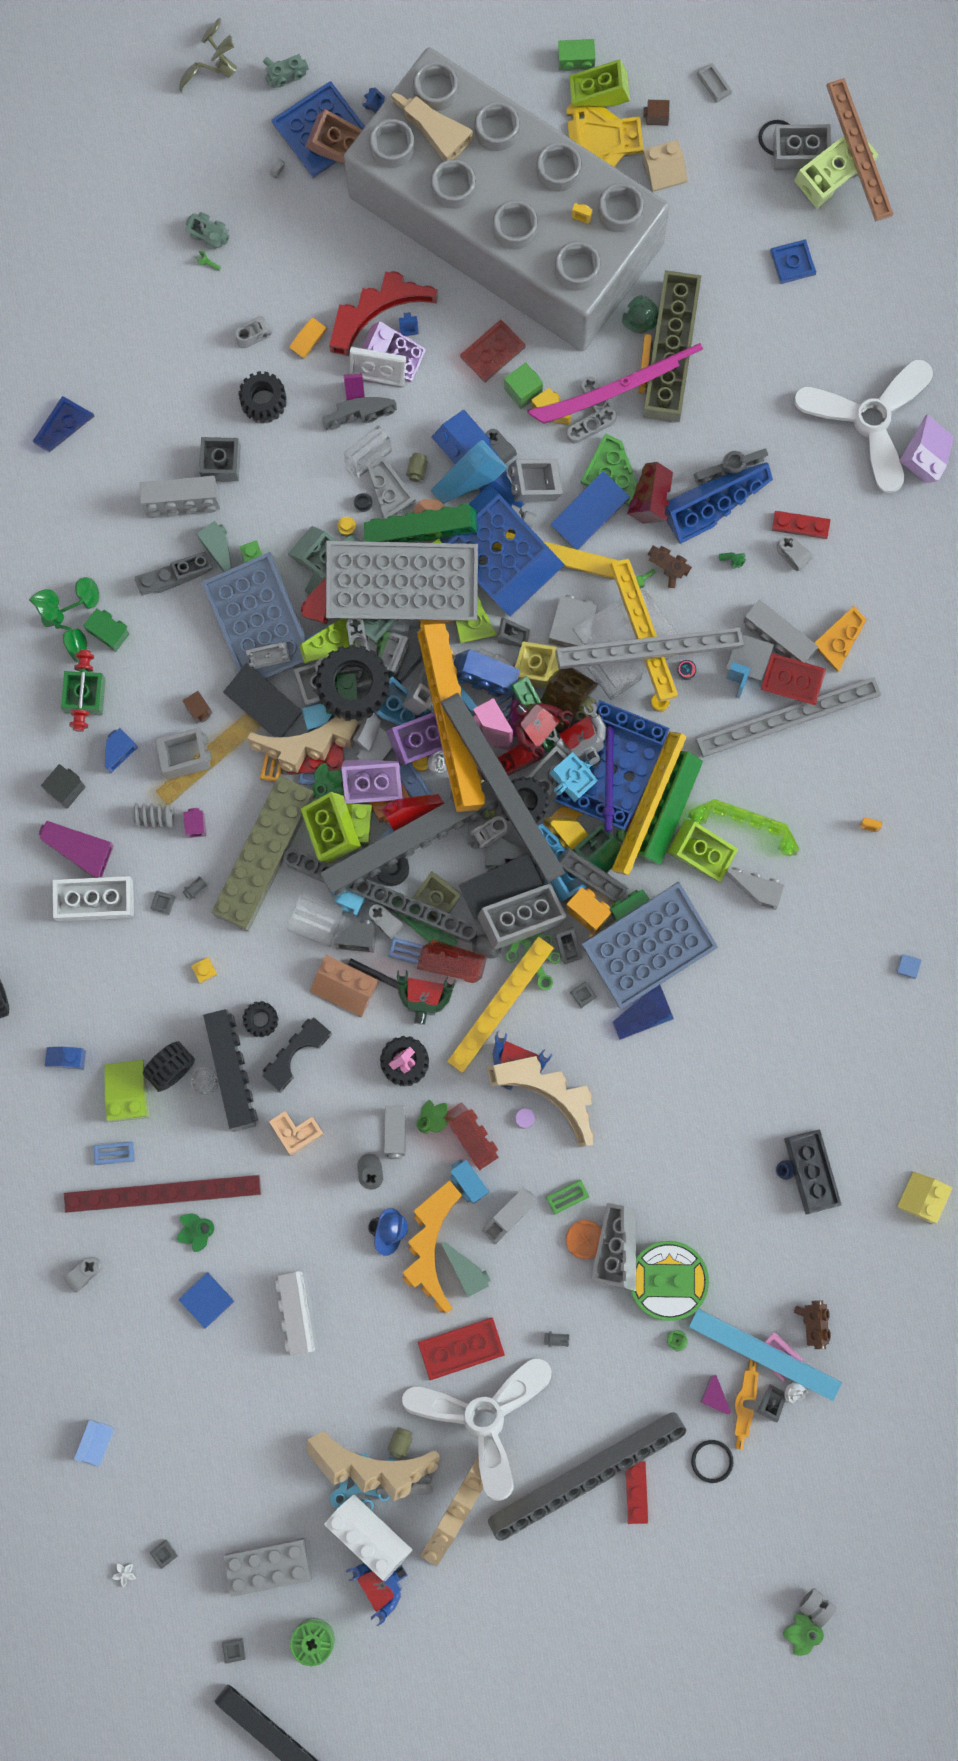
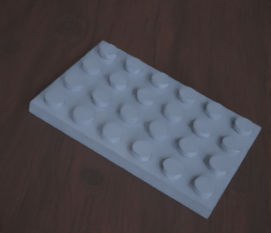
[201,552,307,679]
[581,882,718,1009]

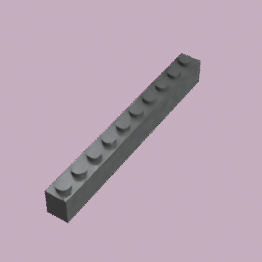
[320,781,499,896]

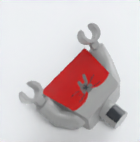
[547,703,606,764]

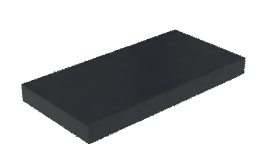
[223,663,303,738]
[458,853,543,920]
[784,1129,842,1215]

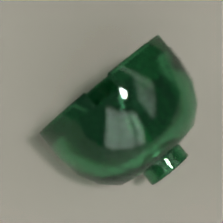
[622,295,658,333]

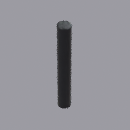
[348,958,398,989]

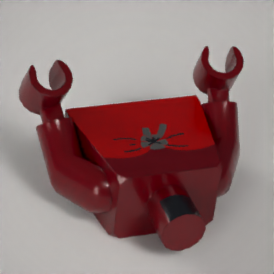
[512,702,573,760]

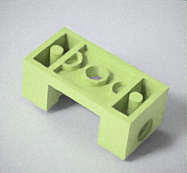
[794,136,879,209]

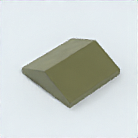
[413,871,462,921]

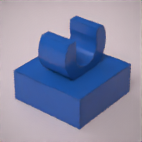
[362,87,385,114]
[399,312,419,336]

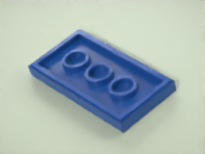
[551,471,630,550]

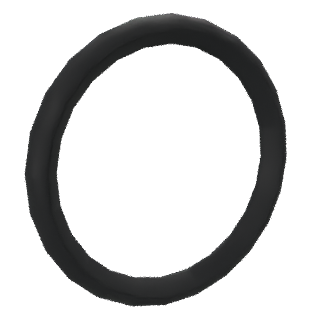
[758,120,790,155]
[691,1440,734,1483]

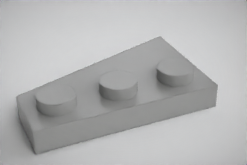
[368,456,416,519]

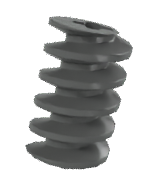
[357,1154,383,1190]

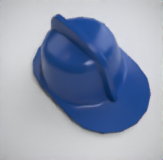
[374,1208,408,1256]

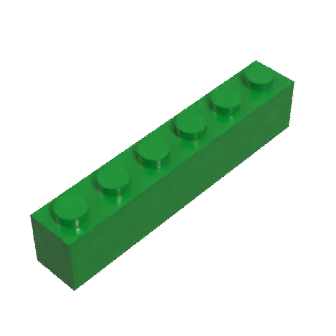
[364,504,477,543]
[637,751,703,865]

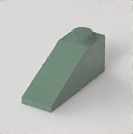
[197,521,232,572]
[441,1242,491,1297]

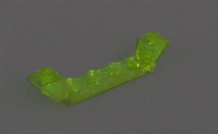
[688,799,799,856]

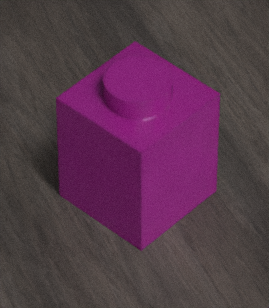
[183,808,206,838]

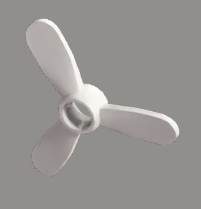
[794,360,933,493]
[402,1359,552,1501]

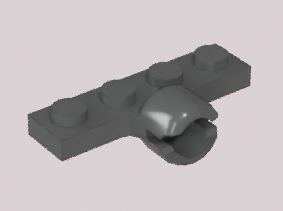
[693,448,768,483]

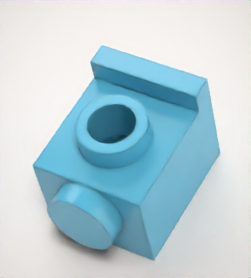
[334,891,365,918]

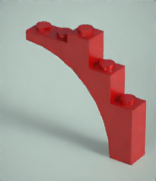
[329,271,438,356]

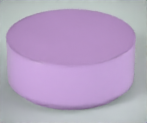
[515,1108,535,1128]

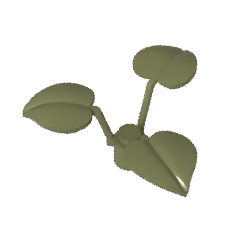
[179,17,237,93]

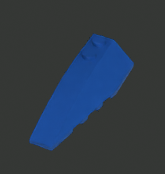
[431,410,524,508]
[664,462,773,544]

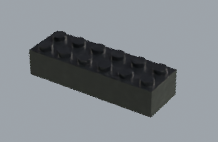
[203,1009,258,1132]

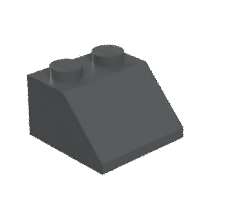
[333,920,377,953]

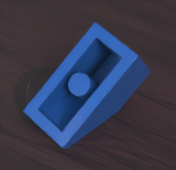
[105,728,138,773]
[45,1047,86,1070]

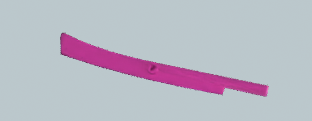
[527,343,703,424]

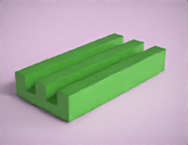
[546,1180,589,1215]

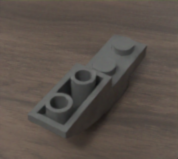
[322,397,397,430]
[134,551,212,596]

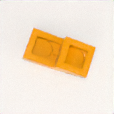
[289,317,328,359]

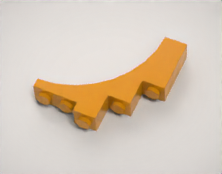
[402,1180,462,1313]

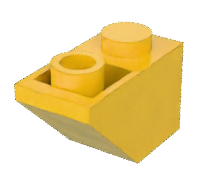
[531,387,572,425]
[543,817,588,850]

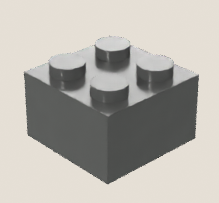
[199,437,241,481]

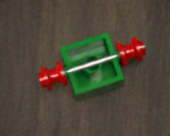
[61,650,106,732]

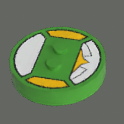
[630,1241,709,1321]

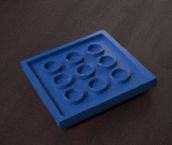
[271,81,365,178]

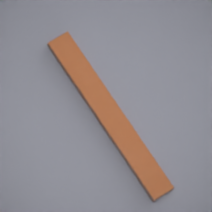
[826,78,893,222]

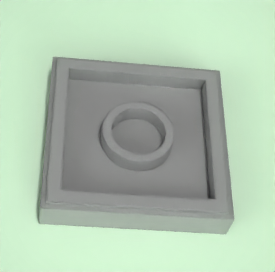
[726,634,774,680]

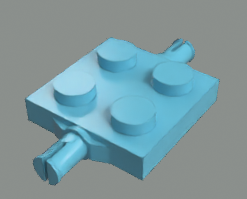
[549,752,598,802]

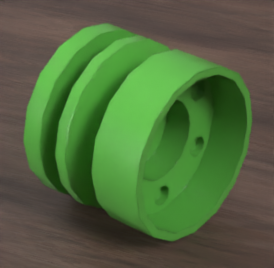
[290,1618,335,1667]

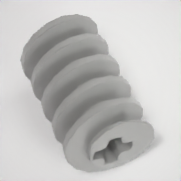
[134,803,174,828]

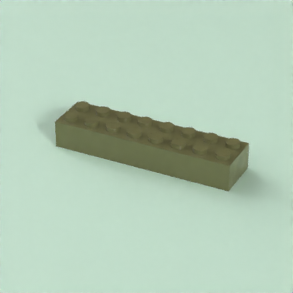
[643,270,702,422]
[212,775,315,932]

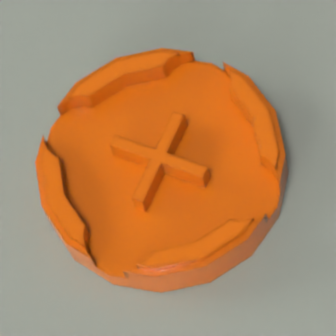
[566,1220,602,1259]

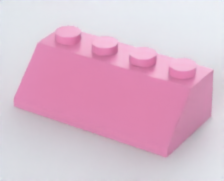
[473,698,513,751]

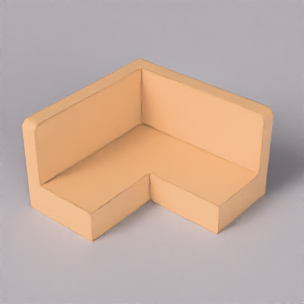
[269,1111,324,1156]

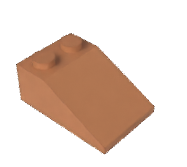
[305,109,363,164]

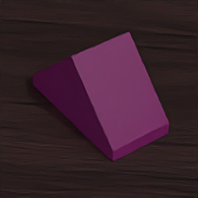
[344,373,365,401]
[700,1375,731,1415]

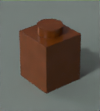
[643,99,670,126]
[183,691,212,723]

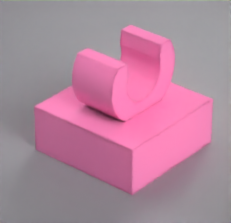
[389,1047,415,1073]

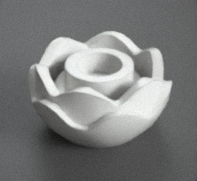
[428,751,446,775]
[784,1382,808,1403]

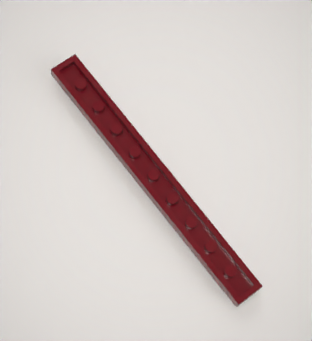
[64,1175,261,1213]

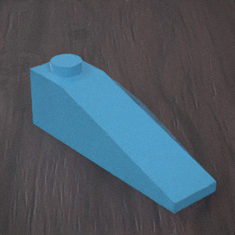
[431,440,508,504]
[375,676,432,725]
[538,823,588,902]

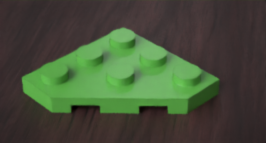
[581,433,637,506]

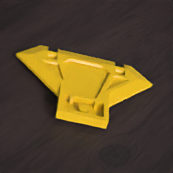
[566,103,644,167]

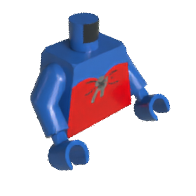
[492,1031,552,1091]
[346,1563,408,1626]

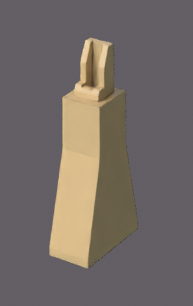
[391,93,473,162]

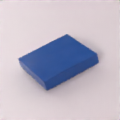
[770,239,816,284]
[179,1272,235,1329]

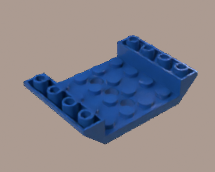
[439,484,565,617]
[554,700,670,830]

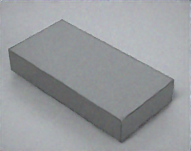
[697,63,732,103]

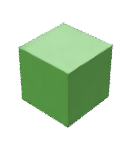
[504,362,543,409]

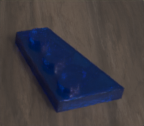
[33,396,95,453]
[612,985,674,1040]

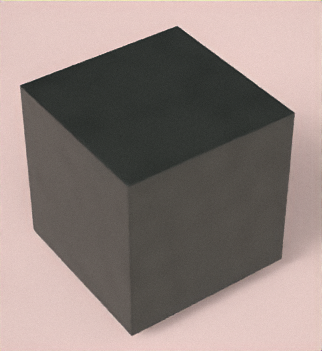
[41,764,86,809]

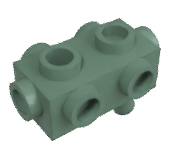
[263,54,309,88]
[185,212,229,249]

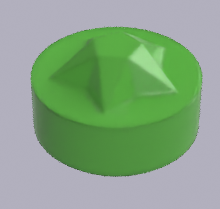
[667,1330,688,1352]

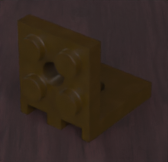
[540,668,598,734]

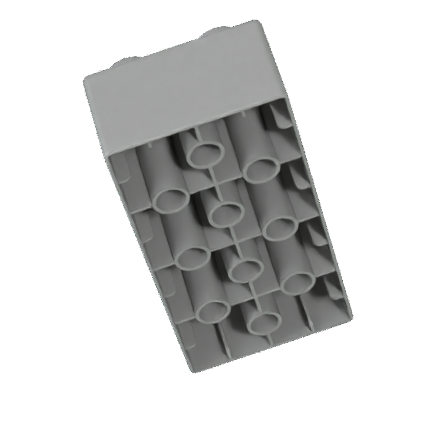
[344,47,669,351]

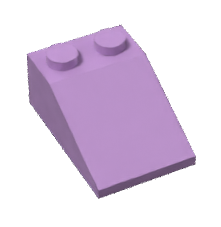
[899,415,954,483]
[341,759,403,804]

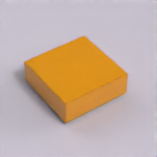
[860,817,882,832]

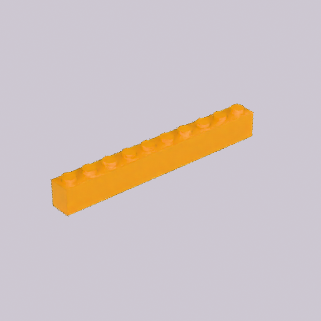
[417,624,485,812]

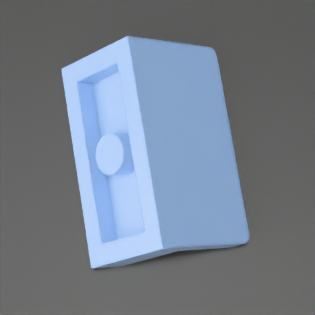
[74,1420,114,1466]

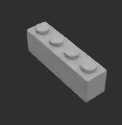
[743,600,819,663]

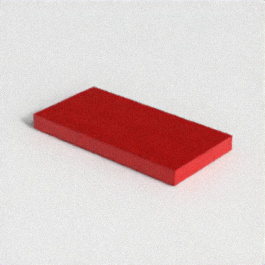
[418,1317,505,1380]

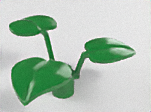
[29,577,99,663]

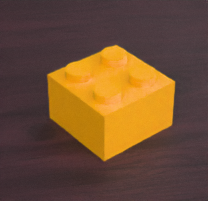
[566,887,611,934]

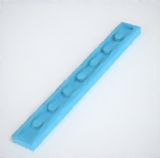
[689,1308,842,1401]

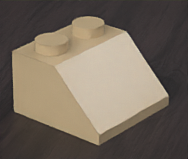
[642,140,688,192]

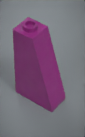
[39,820,114,878]

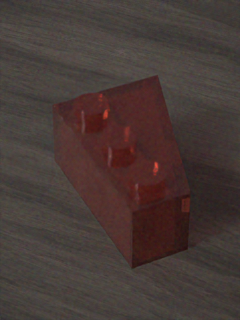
[417,940,487,983]
[445,1102,499,1171]

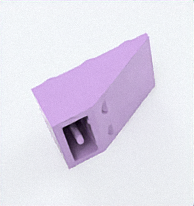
[362,322,426,382]

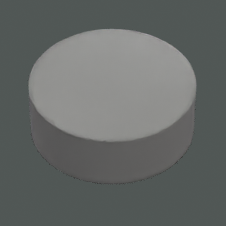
[270,158,285,178]

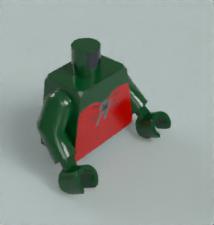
[396,970,457,1025]

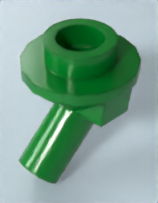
[719,552,746,569]

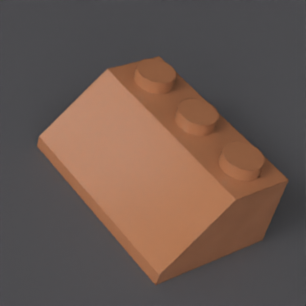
[310,955,379,1017]

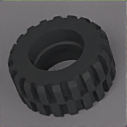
[316,645,389,721]

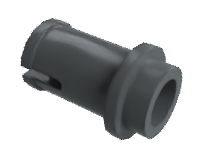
[183,876,207,900]
[544,1331,569,1347]

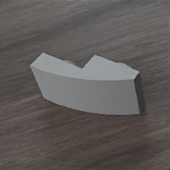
[353,712,381,751]

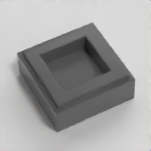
[150,891,175,915]
[570,981,597,1008]
[150,1540,178,1569]
[222,1638,246,1664]

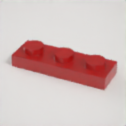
[772,511,831,539]
[626,1461,648,1524]

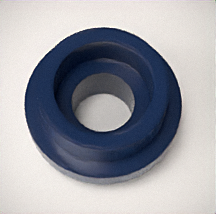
[776,1160,794,1180]

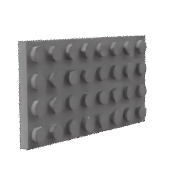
[326,541,478,621]

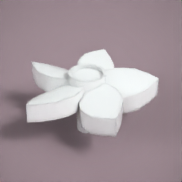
[112,1563,136,1587]

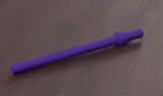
[603,726,615,833]

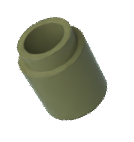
[406,453,428,482]
[575,697,597,721]
[388,1427,413,1459]

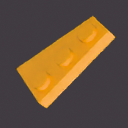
[814,606,867,672]

